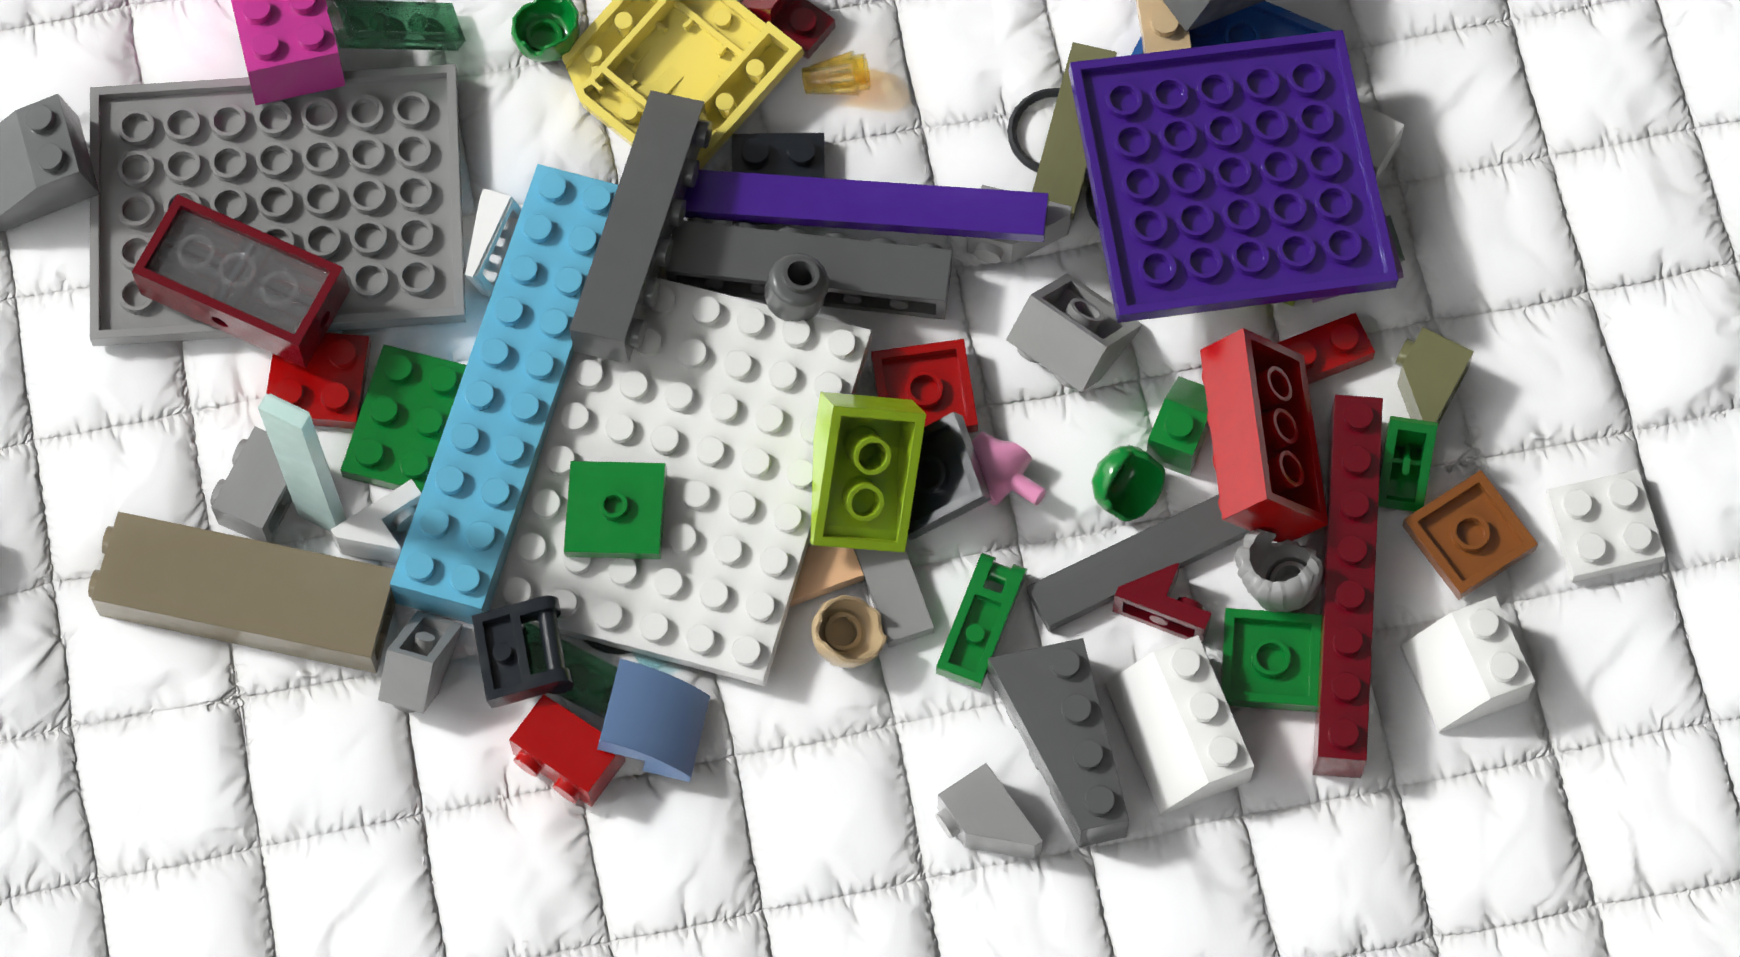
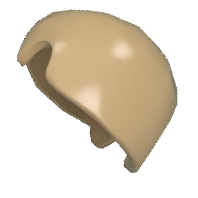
[811,595,888,669]

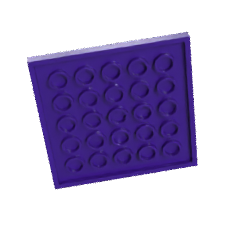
[1068,30,1399,323]

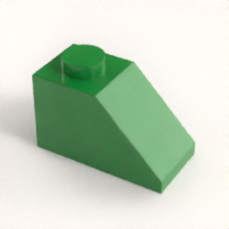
[1146,376,1209,477]

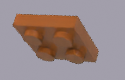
[1402,470,1538,600]

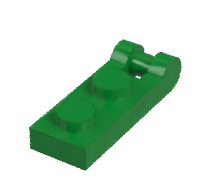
[936,553,1028,690]

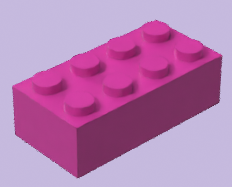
[231,0,346,106]

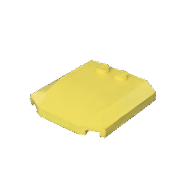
[562,0,804,170]

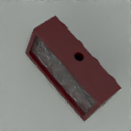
[132,194,350,368]

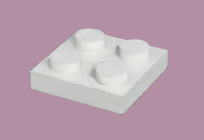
[1544,469,1666,583]

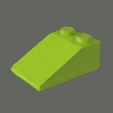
[810,392,926,553]

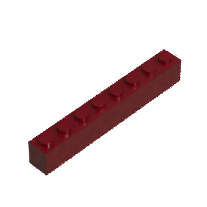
[1312,394,1383,778]

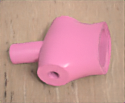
[972,432,1046,506]

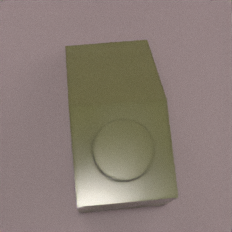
[1395,327,1474,426]

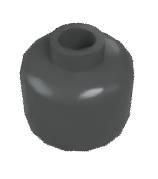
[764,253,829,322]

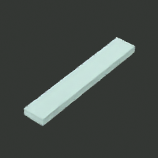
[258,393,347,532]

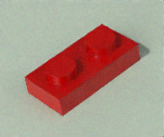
[1278,312,1375,385]

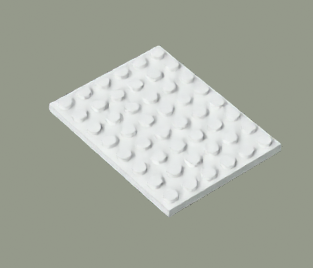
[489,278,873,686]

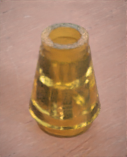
[802,50,871,96]

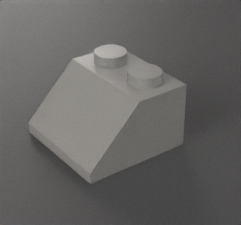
[1006,273,1143,392]

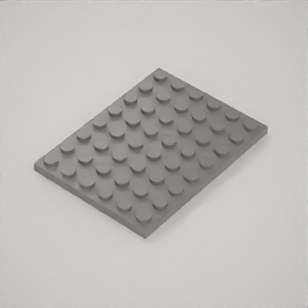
[90,64,466,346]

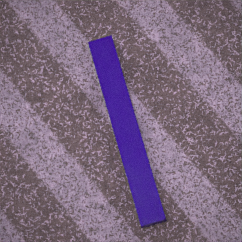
[684,170,1049,242]

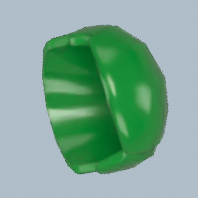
[511,0,581,62]
[1091,445,1165,522]

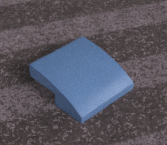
[597,658,710,782]

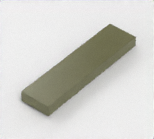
[1032,42,1117,220]

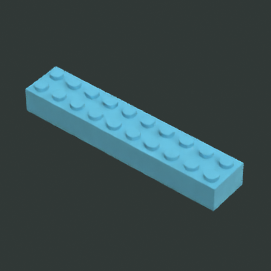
[390,164,618,624]

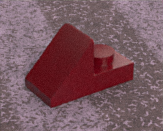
[740,0,836,60]
[1112,563,1212,644]

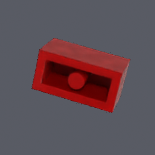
[509,694,626,807]

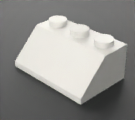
[1105,635,1254,815]

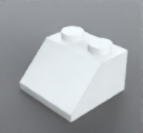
[1400,596,1535,733]

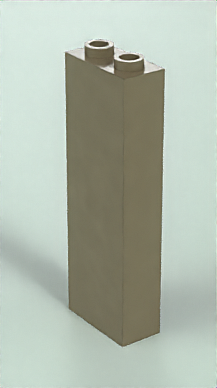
[88,511,396,673]

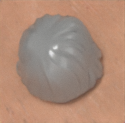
[1234,529,1324,612]

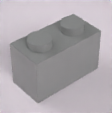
[210,426,292,543]

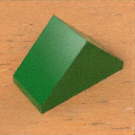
[1378,416,1438,512]

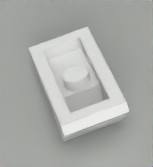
[331,479,422,564]

